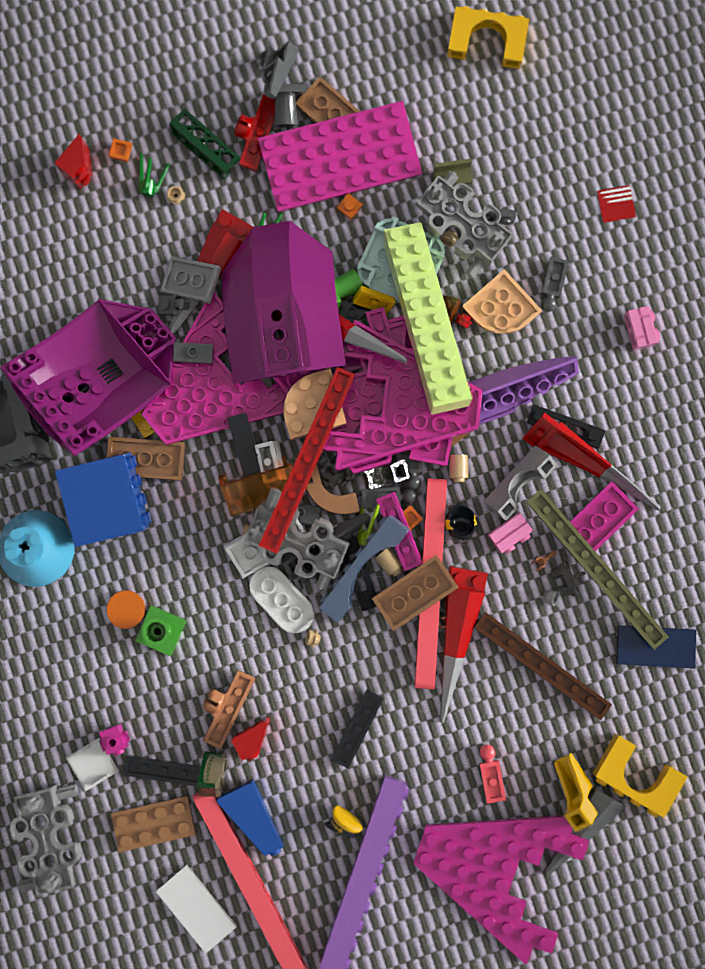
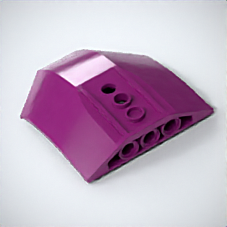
[222,220,346,384]
[0,299,176,456]

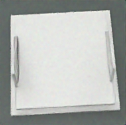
[66,737,119,791]

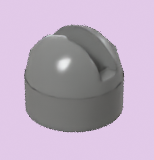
[543,590,559,606]

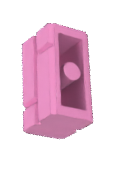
[624,306,660,351]
[487,512,533,554]

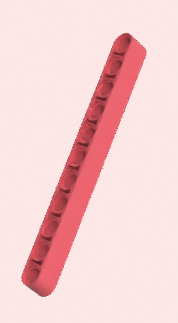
[415,478,447,690]
[193,793,308,969]

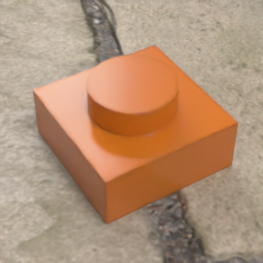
[109,138,133,162]
[337,193,363,221]
[403,505,423,531]

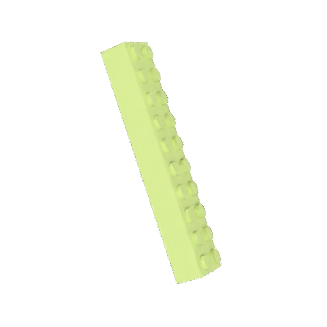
[383,222,472,415]

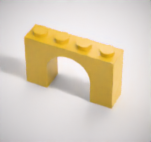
[447,6,529,69]
[592,733,687,818]

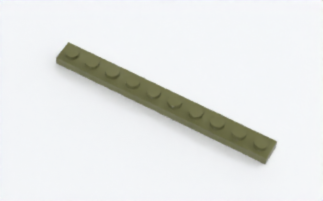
[526,489,669,650]

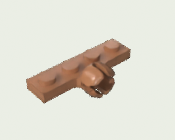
[203,669,256,749]

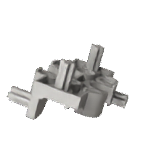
[415,170,514,279]
[244,488,349,591]
[10,783,82,896]

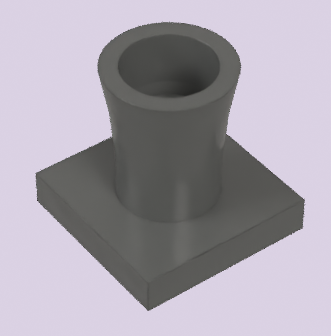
[264,84,307,126]

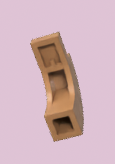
[307,465,360,515]

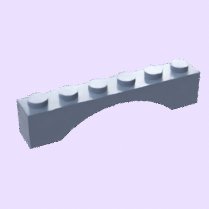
[319,515,410,622]

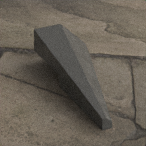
[258,41,299,98]
[281,513,370,591]
[544,787,626,875]

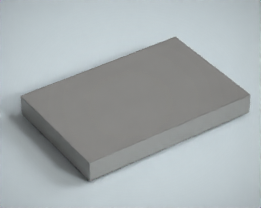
[160,256,221,304]

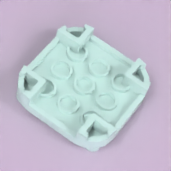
[357,217,445,303]

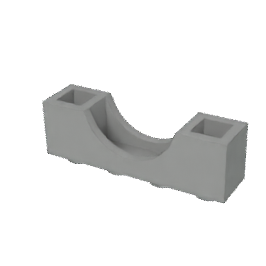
[484,446,558,521]

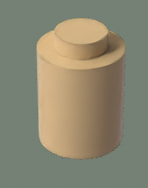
[449,455,469,483]
[374,547,403,577]

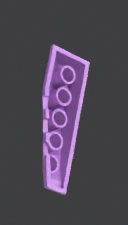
[469,356,579,425]

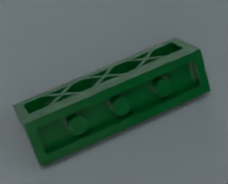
[169,109,240,180]

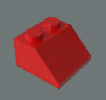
[54,134,92,190]
[231,716,270,762]

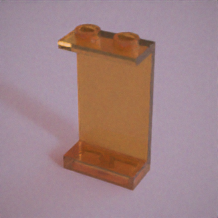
[218,456,293,516]

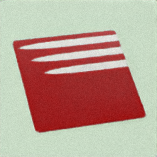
[597,185,636,223]

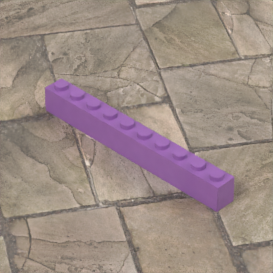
[319,775,409,969]

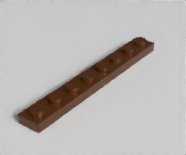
[474,612,612,720]

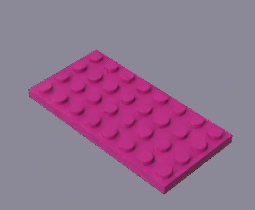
[258,101,422,213]

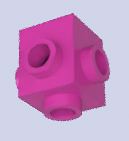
[99,724,130,756]

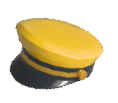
[325,806,363,838]

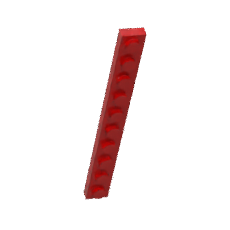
[258,367,355,554]

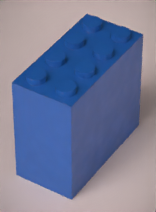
[55,452,152,547]

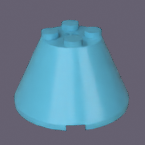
[0,510,75,587]

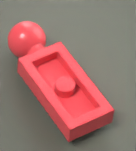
[479,745,506,804]

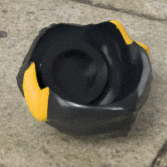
[445,502,477,541]

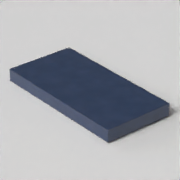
[616,625,697,669]

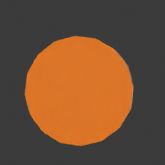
[107,591,146,629]

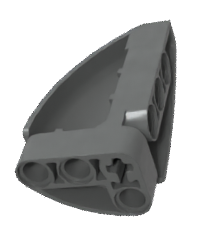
[0,373,52,473]

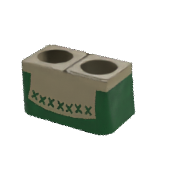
[197,751,227,797]

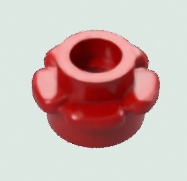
[455,313,473,329]

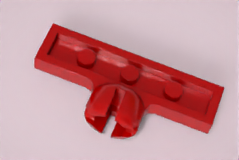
[234,94,275,172]

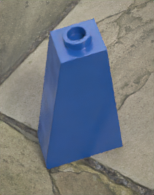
[217,779,284,856]

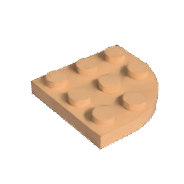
[462,269,542,334]
[284,368,347,440]

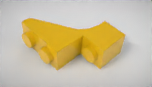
[554,753,598,832]

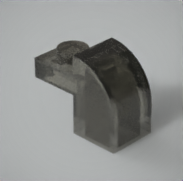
[362,459,410,490]

